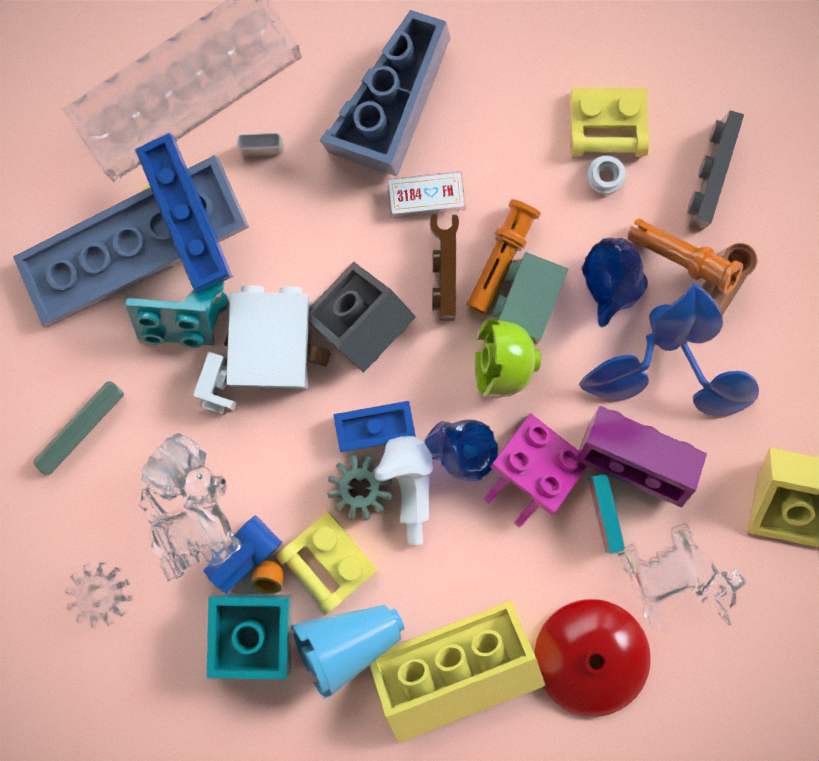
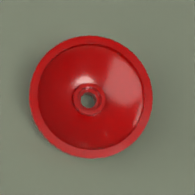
[534,599,651,717]

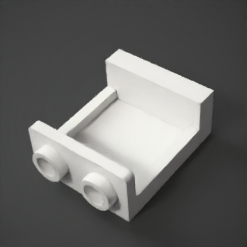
[227,286,311,389]

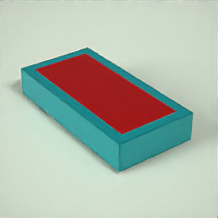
[587,474,625,554]

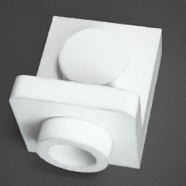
[193,352,237,414]

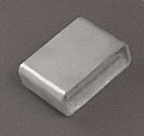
[237,133,284,157]

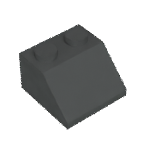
[308,261,416,373]

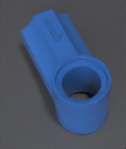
[203,515,283,594]

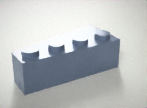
[320,10,451,176]

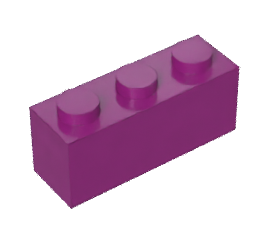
[575,406,707,508]

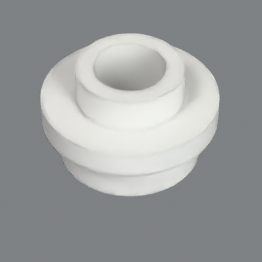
[587,156,626,194]

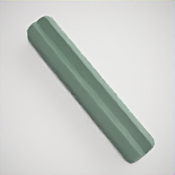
[33,381,124,475]

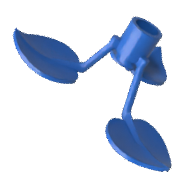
[579,283,759,416]

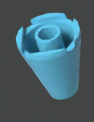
[291,604,405,699]

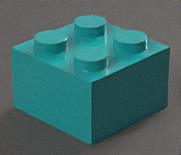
[206,593,292,679]

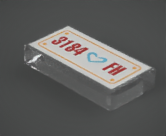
[387,171,466,219]

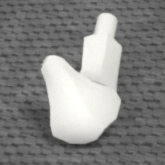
[374,436,433,545]

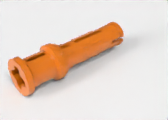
[466,199,541,315]
[627,218,743,295]

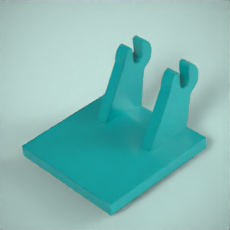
[125,282,228,348]

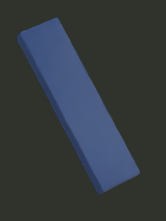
[135,133,233,293]

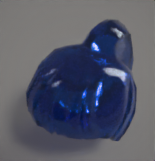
[581,237,648,328]
[423,420,499,482]

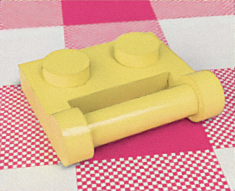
[570,88,649,156]
[275,511,378,615]

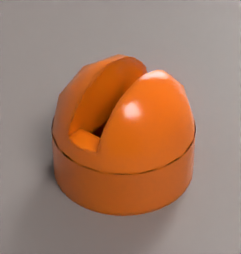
[251,560,284,594]

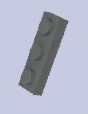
[687,110,745,230]

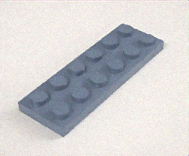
[13,155,250,327]

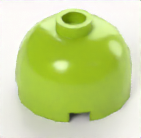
[475,319,541,398]

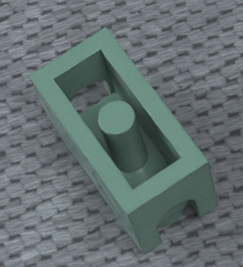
[492,252,569,344]

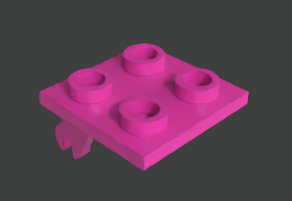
[483,413,587,528]

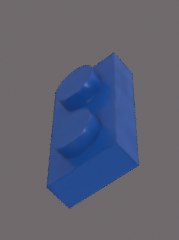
[333,401,416,453]

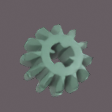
[327,455,392,521]

